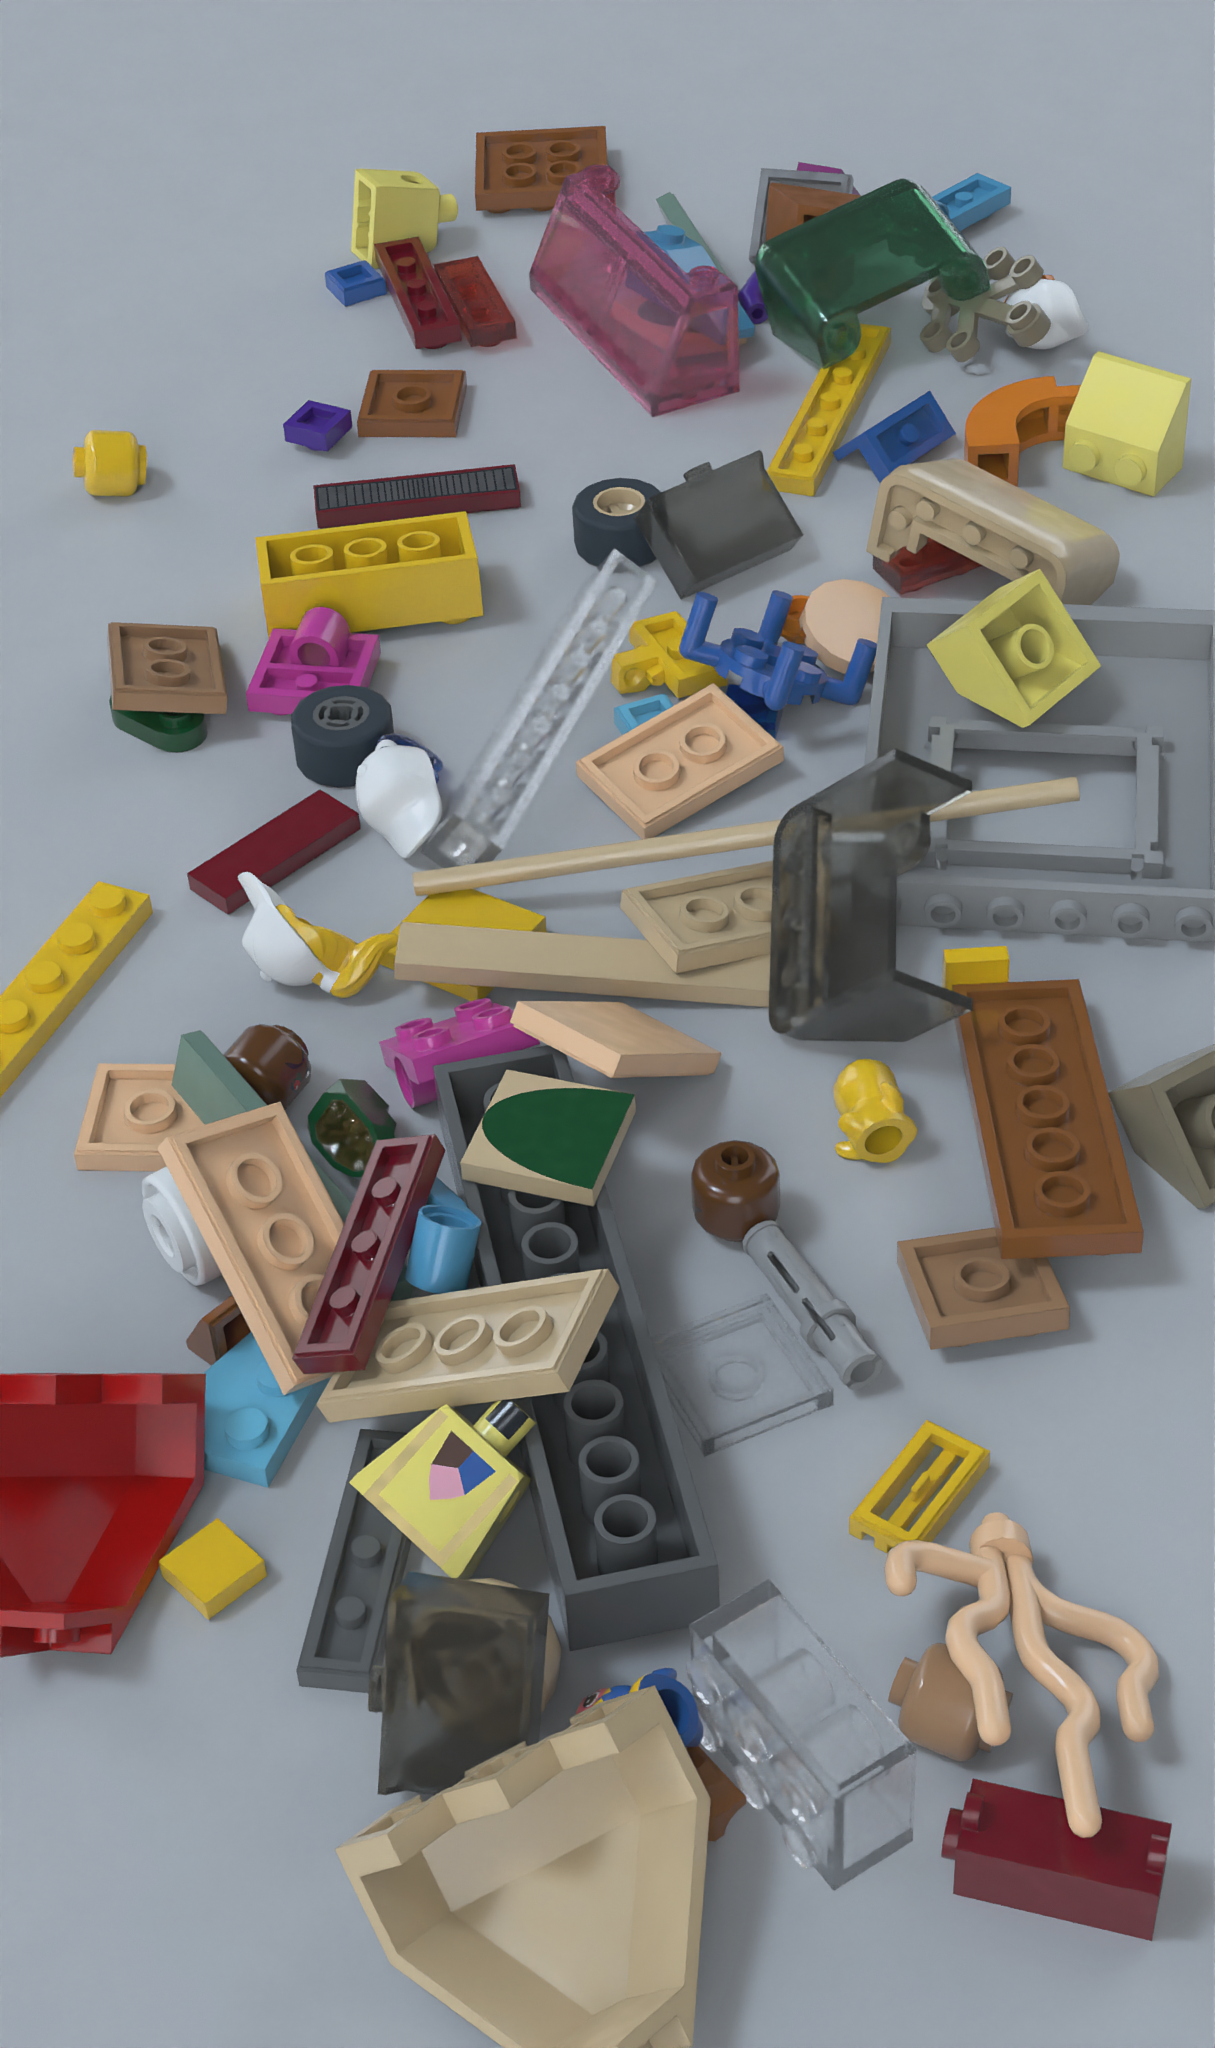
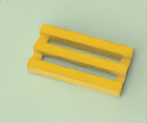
[849,1420,990,1553]

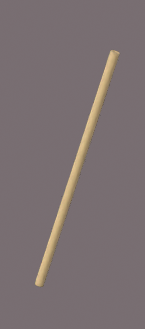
[412,777,1080,897]

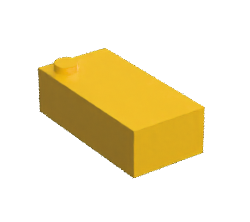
[255,511,484,639]

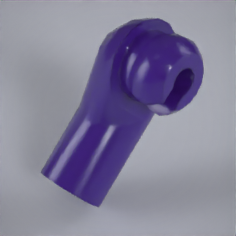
[737,268,782,325]

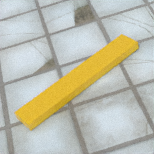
[765,322,891,497]

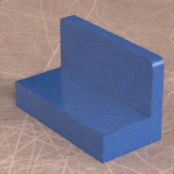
[833,391,956,483]

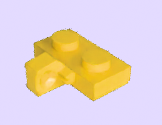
[610,611,728,698]

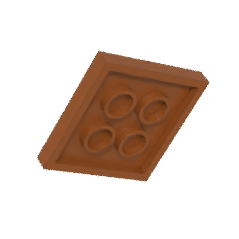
[475,126,609,213]

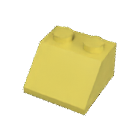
[1062,351,1191,497]
[927,569,1101,728]

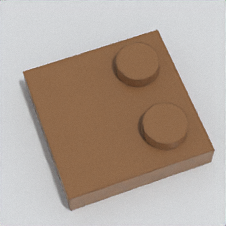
[897,1227,1070,1350]

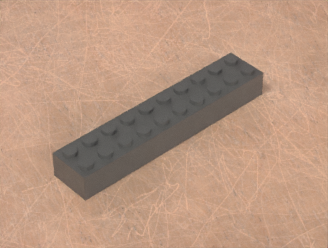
[433,1045,720,1651]

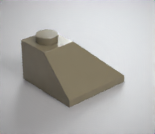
[1108,1044,1215,1209]

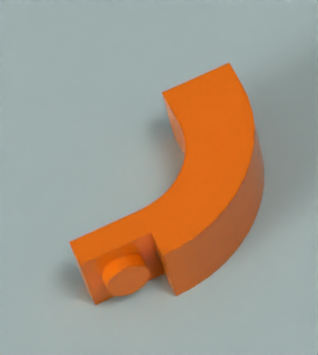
[964,376,1081,487]

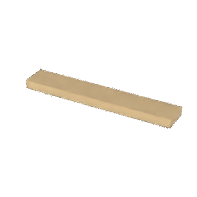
[394,922,772,1007]

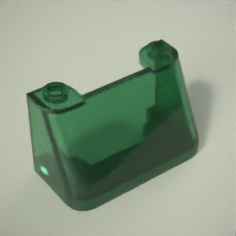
[755,178,991,369]

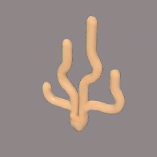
[884,1512,1159,1838]

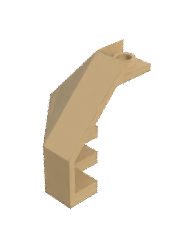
[335,1685,711,2048]

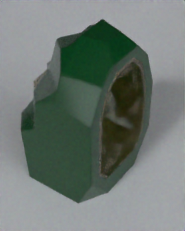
[307,1079,397,1181]

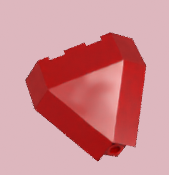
[0,1373,206,1658]

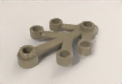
[920,247,1051,362]

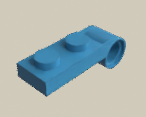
[887,173,1011,244]
[405,1176,481,1294]

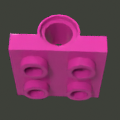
[246,607,381,715]
[379,998,540,1108]

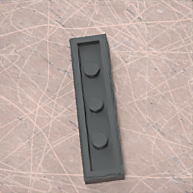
[296,1429,412,1694]

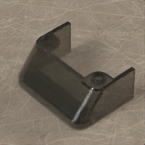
[768,748,973,1042]

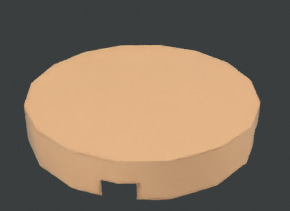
[799,579,890,676]

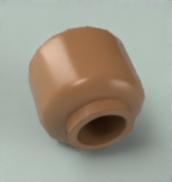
[888,1643,1013,1762]

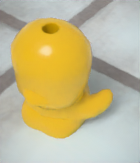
[833,1058,918,1163]

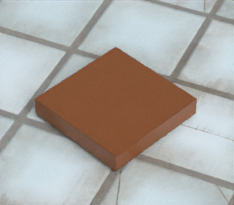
[357,370,467,437]

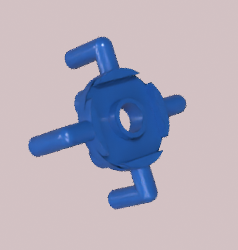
[679,590,877,711]

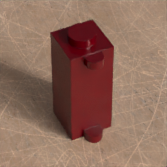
[941,1778,1172,1941]

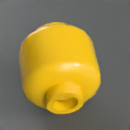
[73,430,147,496]

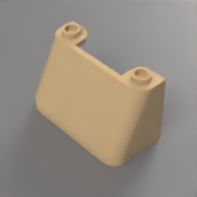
[866,458,1120,605]

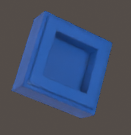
[325,260,387,307]

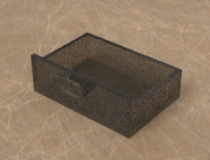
[634,450,804,600]
[368,1571,550,1796]

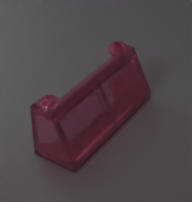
[529,165,740,417]

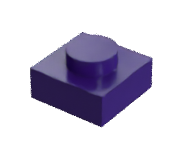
[283,400,353,452]

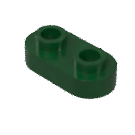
[109,696,208,753]

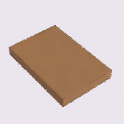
[107,622,227,714]

